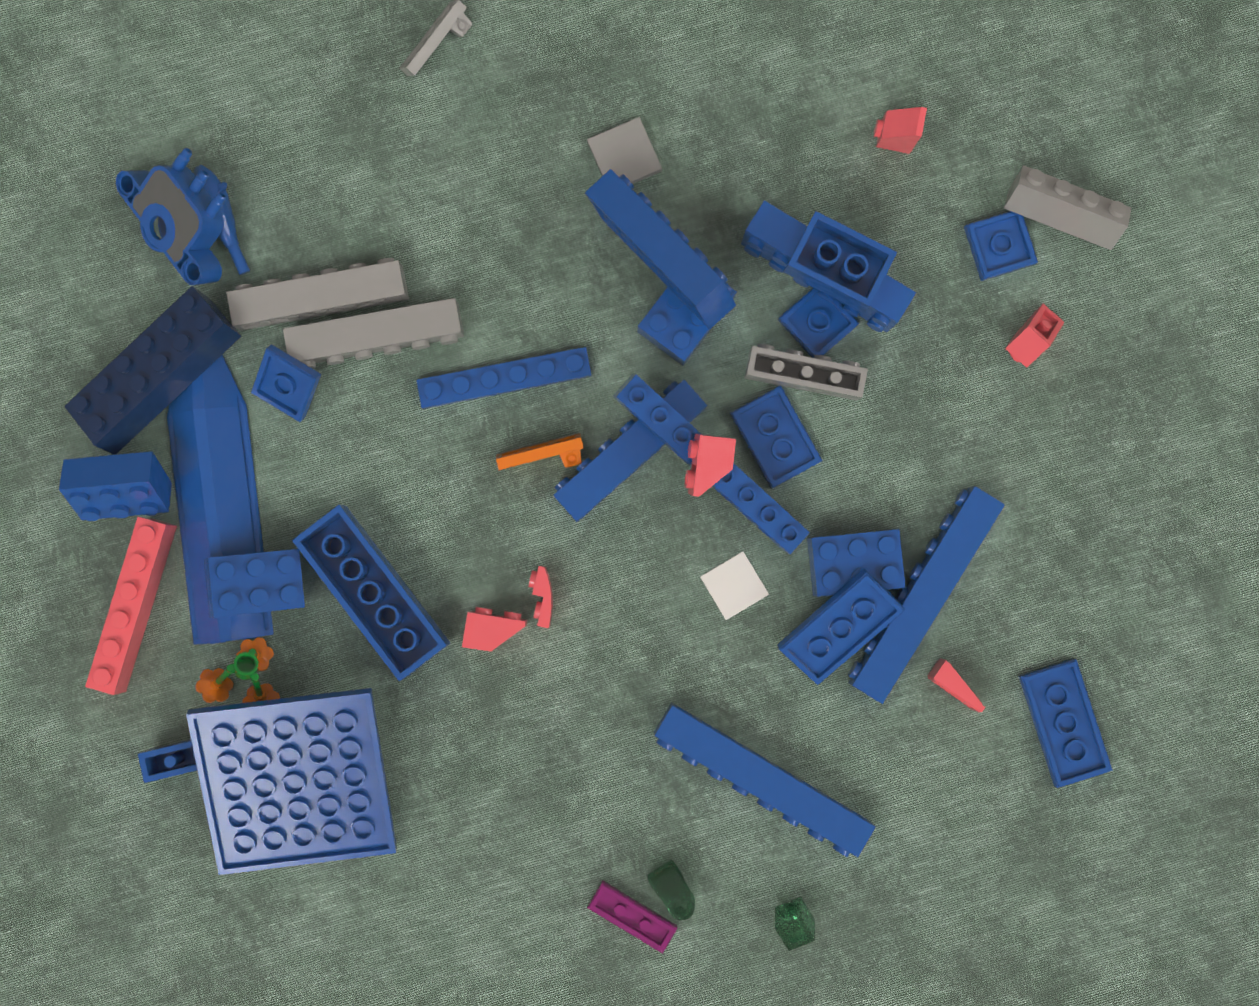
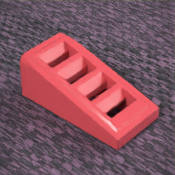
[927,658,985,713]

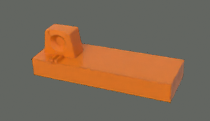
[496,433,584,470]

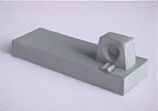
[399,0,472,76]

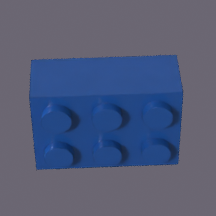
[784,211,897,313]
[637,287,737,366]
[59,451,172,521]
[807,529,906,597]
[204,549,305,618]

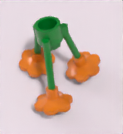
[195,637,280,703]

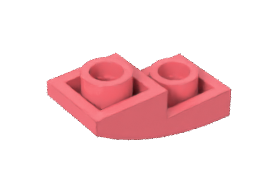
[529,566,553,628]

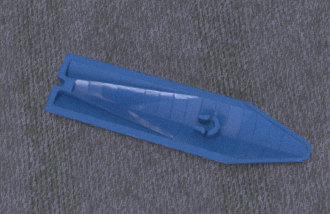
[167,355,274,645]

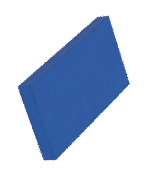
[777,568,905,685]
[1018,659,1113,788]

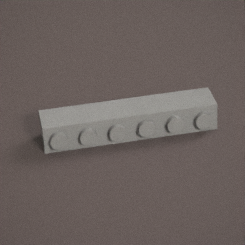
[226,258,409,331]
[283,298,464,369]

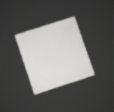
[700,552,769,620]

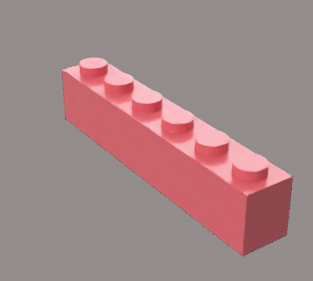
[85,517,177,695]

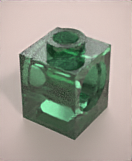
[775,896,815,951]

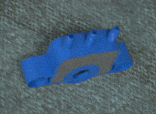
[115,148,226,285]

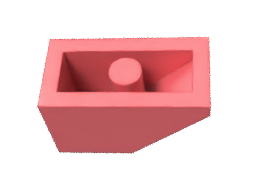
[874,107,927,154]
[1005,304,1064,368]

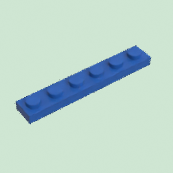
[416,347,592,409]

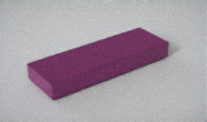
[587,880,678,954]

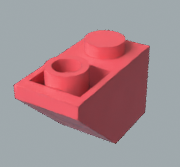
[685,434,736,497]
[462,607,527,652]

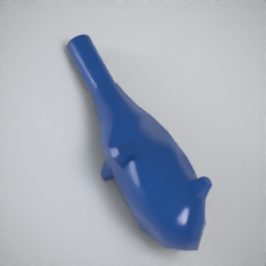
[193,165,250,275]

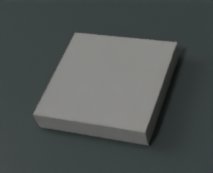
[587,117,662,184]

